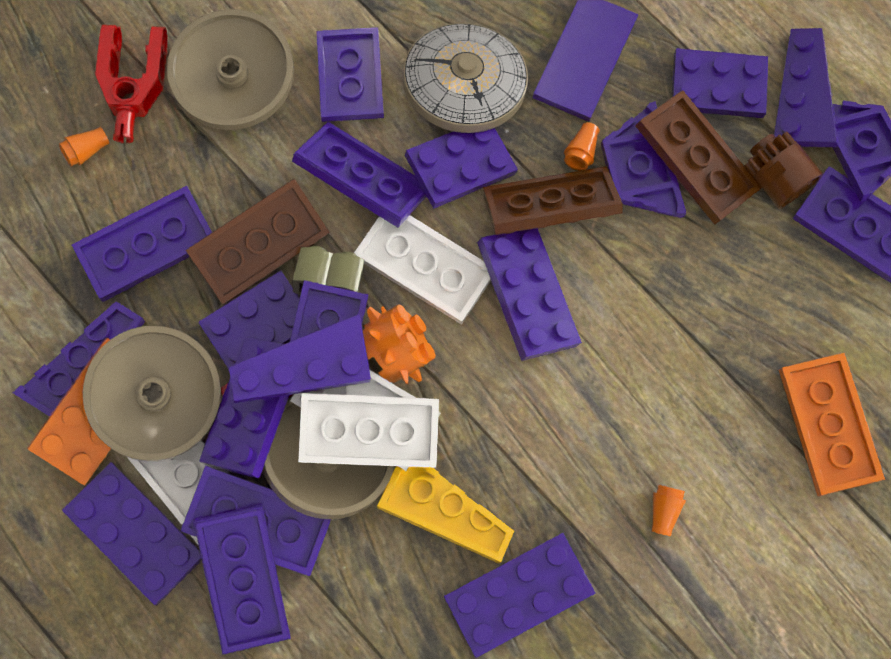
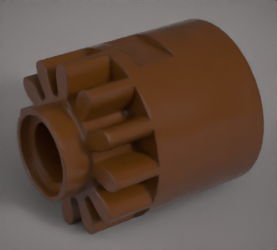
[744,131,824,209]

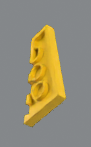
[377,466,514,564]

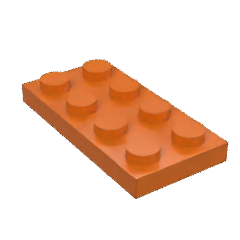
[27,338,111,486]
[779,353,885,497]

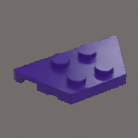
[832,100,891,202]
[601,101,686,218]

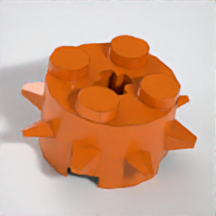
[363,304,436,384]

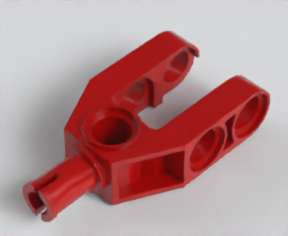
[95,24,168,143]

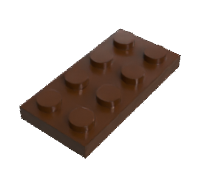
[635,90,761,225]
[483,166,623,235]
[185,179,330,304]

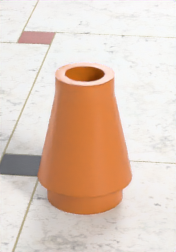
[564,122,600,171]
[59,127,109,166]
[651,485,686,536]

